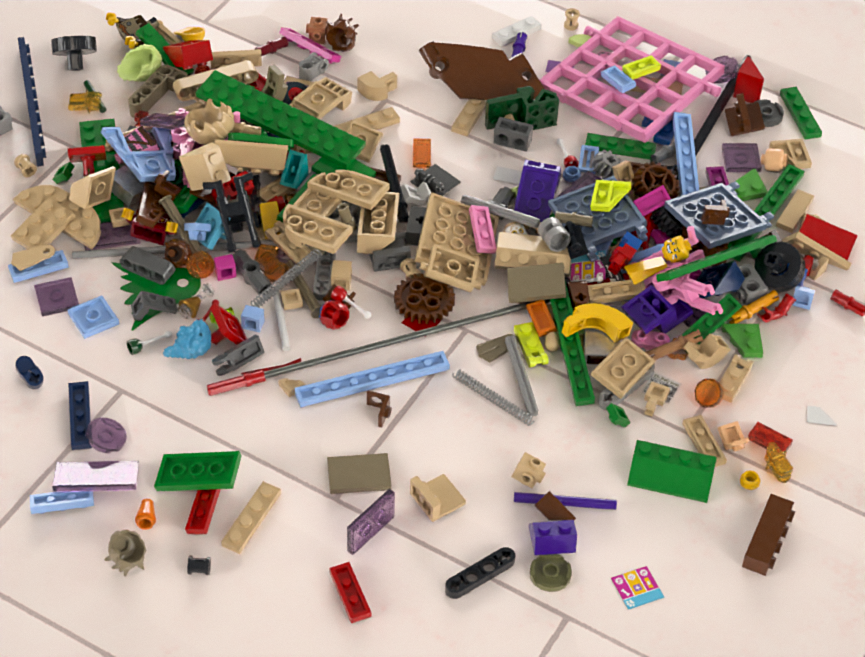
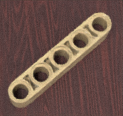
[173,61,259,101]

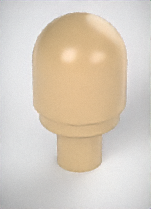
[545,332,560,352]

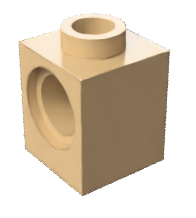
[331,260,352,291]

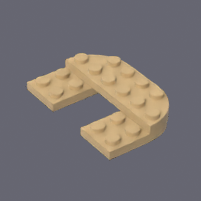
[283,170,390,254]

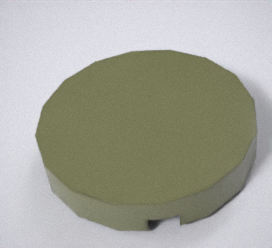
[529,554,572,592]

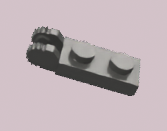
[212,334,265,376]

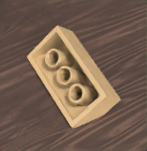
[213,139,288,176]
[357,192,400,254]
[495,232,571,277]

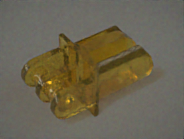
[68,89,102,114]
[764,442,793,483]

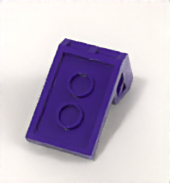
[514,160,561,222]

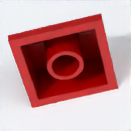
[163,40,213,70]

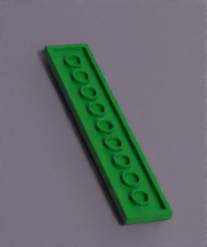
[196,70,366,169]

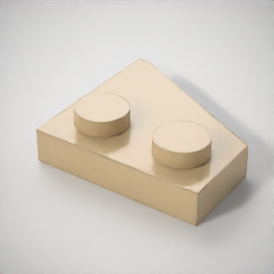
[769,139,812,169]

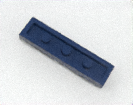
[68,381,92,450]

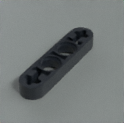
[445,547,516,599]

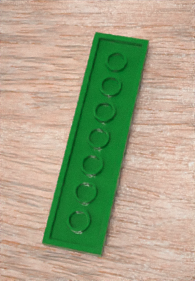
[79,118,124,225]

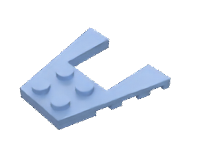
[101,125,176,182]

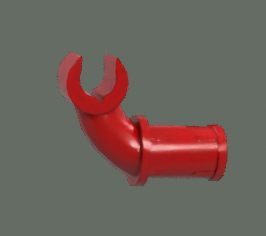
[757,293,796,323]

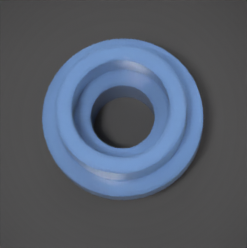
[563,166,581,182]

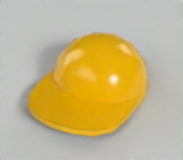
[173,26,205,41]

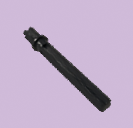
[380,144,409,223]

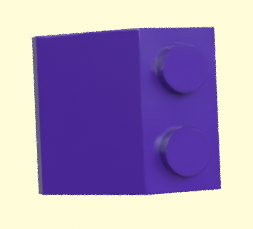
[528,520,577,555]

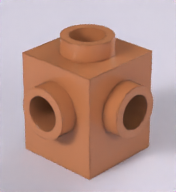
[306,17,328,44]

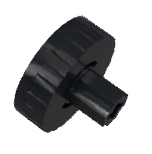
[51,35,97,71]
[754,242,806,292]

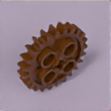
[394,273,455,324]

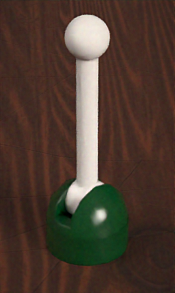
[126,331,172,355]

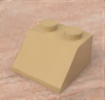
[179,142,231,191]
[69,167,116,209]

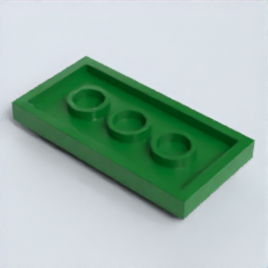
[154,451,242,491]

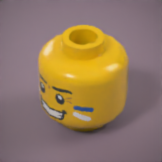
[662,236,692,263]

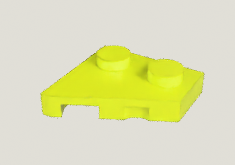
[590,180,631,212]

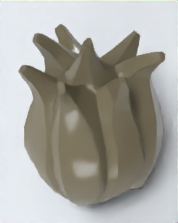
[104,529,147,577]

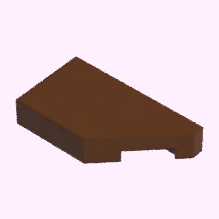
[534,491,576,521]

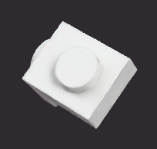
[401,182,431,207]

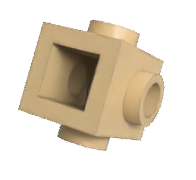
[511,452,546,489]

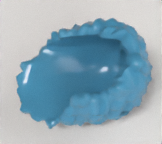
[163,319,211,359]

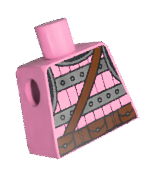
[114,125,159,164]

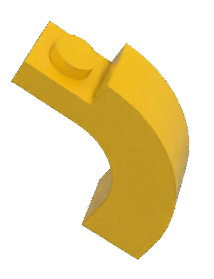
[562,303,633,343]

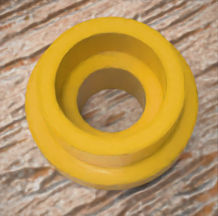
[740,470,760,490]

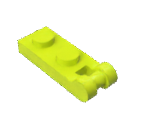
[514,322,549,368]

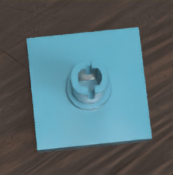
[195,202,231,250]

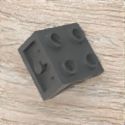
[369,238,411,272]

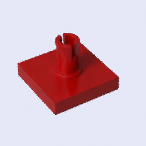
[67,145,107,177]
[210,303,247,345]

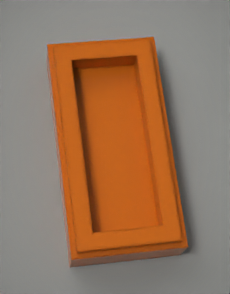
[526,300,557,337]

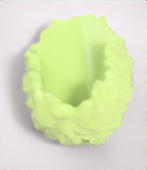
[117,44,162,82]

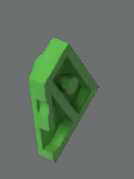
[734,169,768,201]
[721,324,763,358]

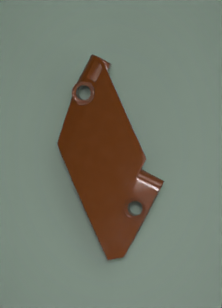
[419,41,545,100]

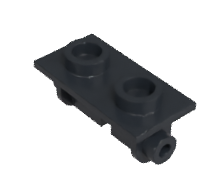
[564,221,588,259]

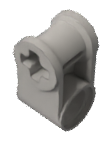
[299,52,329,81]

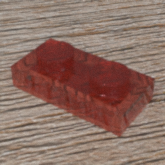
[748,422,793,458]

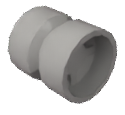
[538,217,571,252]

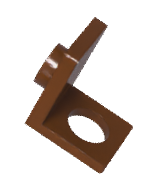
[367,390,392,428]

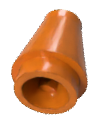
[135,499,156,530]

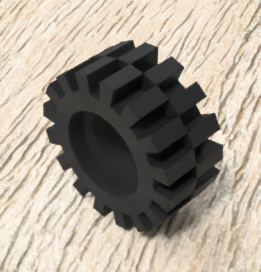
[652,206,684,238]

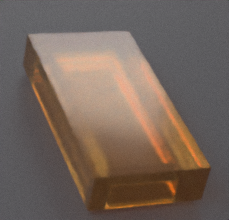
[413,138,431,168]

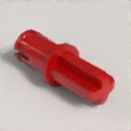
[830,289,865,316]

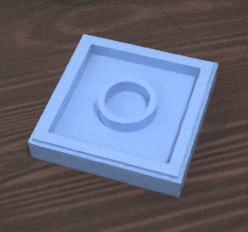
[67,295,119,339]

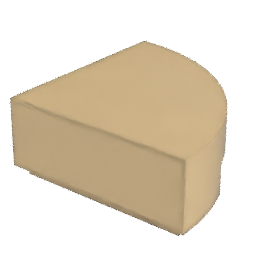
[809,256,829,281]
[279,378,306,397]

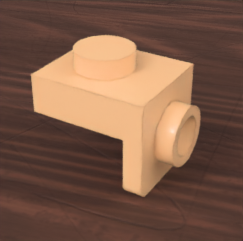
[718,421,749,451]

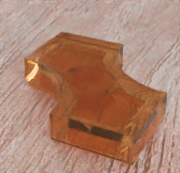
[254,244,289,283]

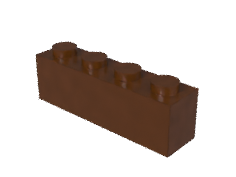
[742,494,796,576]

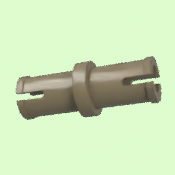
[555,211,593,228]

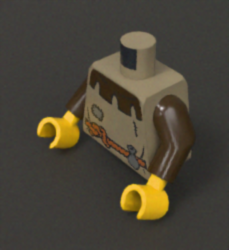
[106,12,160,50]

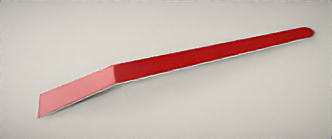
[241,358,302,375]

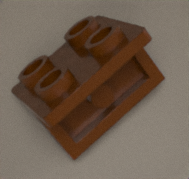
[725,93,765,136]

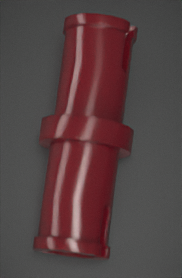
[255,37,289,57]

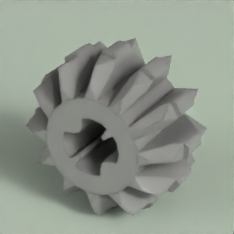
[591,150,621,179]

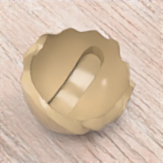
[184,99,234,145]

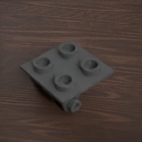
[410,164,461,196]

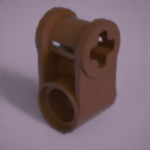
[567,280,590,312]

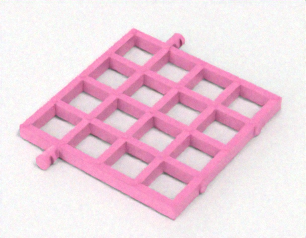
[540,16,725,143]

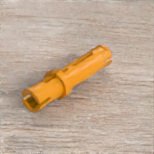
[729,290,780,324]

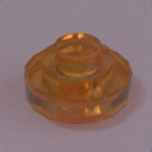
[186,251,215,279]

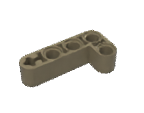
[128,65,188,118]

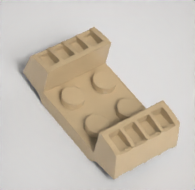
[290,77,352,119]

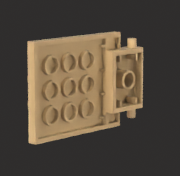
[414,192,499,293]

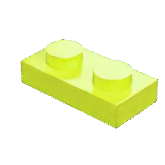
[622,55,661,80]

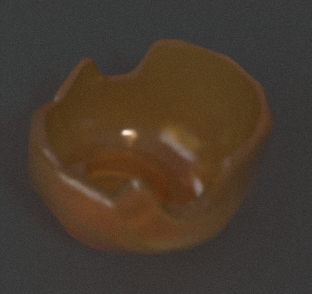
[694,378,724,408]

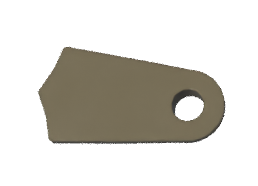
[476,334,519,363]

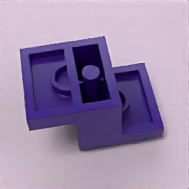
[621,285,694,335]

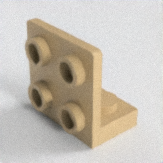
[410,474,466,522]

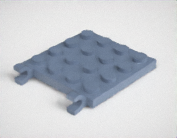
[548,176,648,262]
[664,181,774,249]

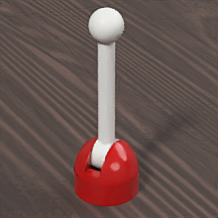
[556,138,579,168]
[331,285,371,319]

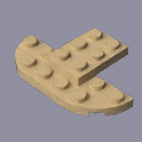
[11,185,101,250]

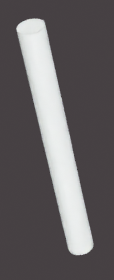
[273,291,290,351]

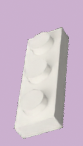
[492,15,542,47]

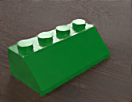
[627,440,717,503]

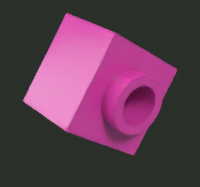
[214,254,236,281]

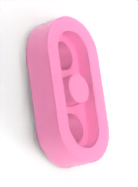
[631,329,670,350]

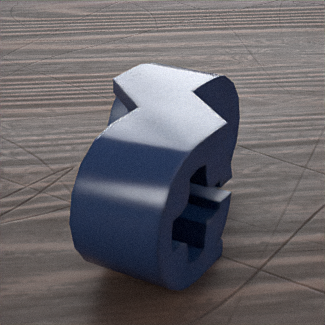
[15,356,44,389]

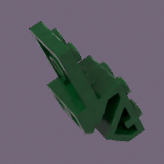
[485,86,559,130]

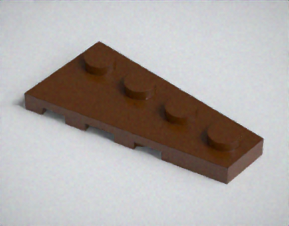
[136,182,174,228]

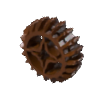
[631,161,680,209]

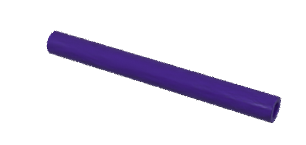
[514,492,617,510]

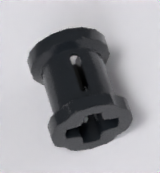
[187,555,211,575]

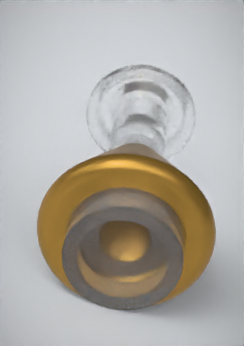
[178,283,215,319]

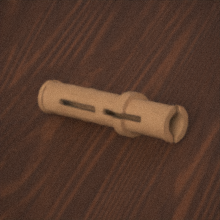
[645,330,703,360]

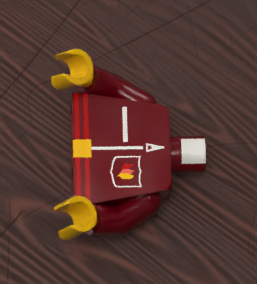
[121,207,178,246]

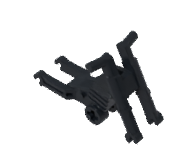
[203,172,262,253]

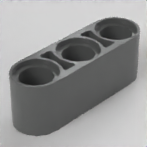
[120,246,176,285]

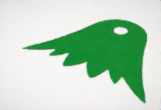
[111,262,201,331]

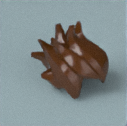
[326,13,359,52]

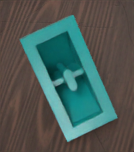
[280,150,309,189]

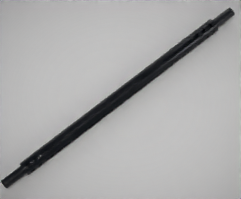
[675,55,751,180]

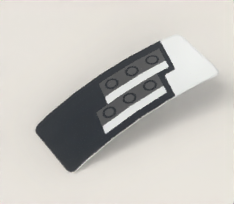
[599,254,624,282]

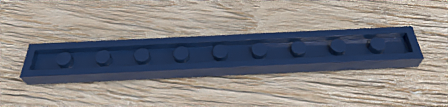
[17,37,47,167]

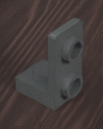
[131,291,178,321]

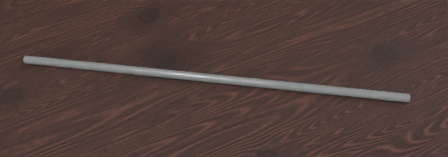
[72,232,406,259]

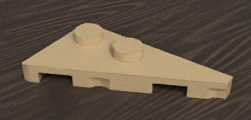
[782,231,852,270]

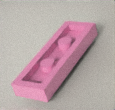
[469,205,497,254]

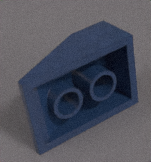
[684,261,745,303]

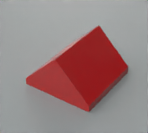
[733,57,764,103]

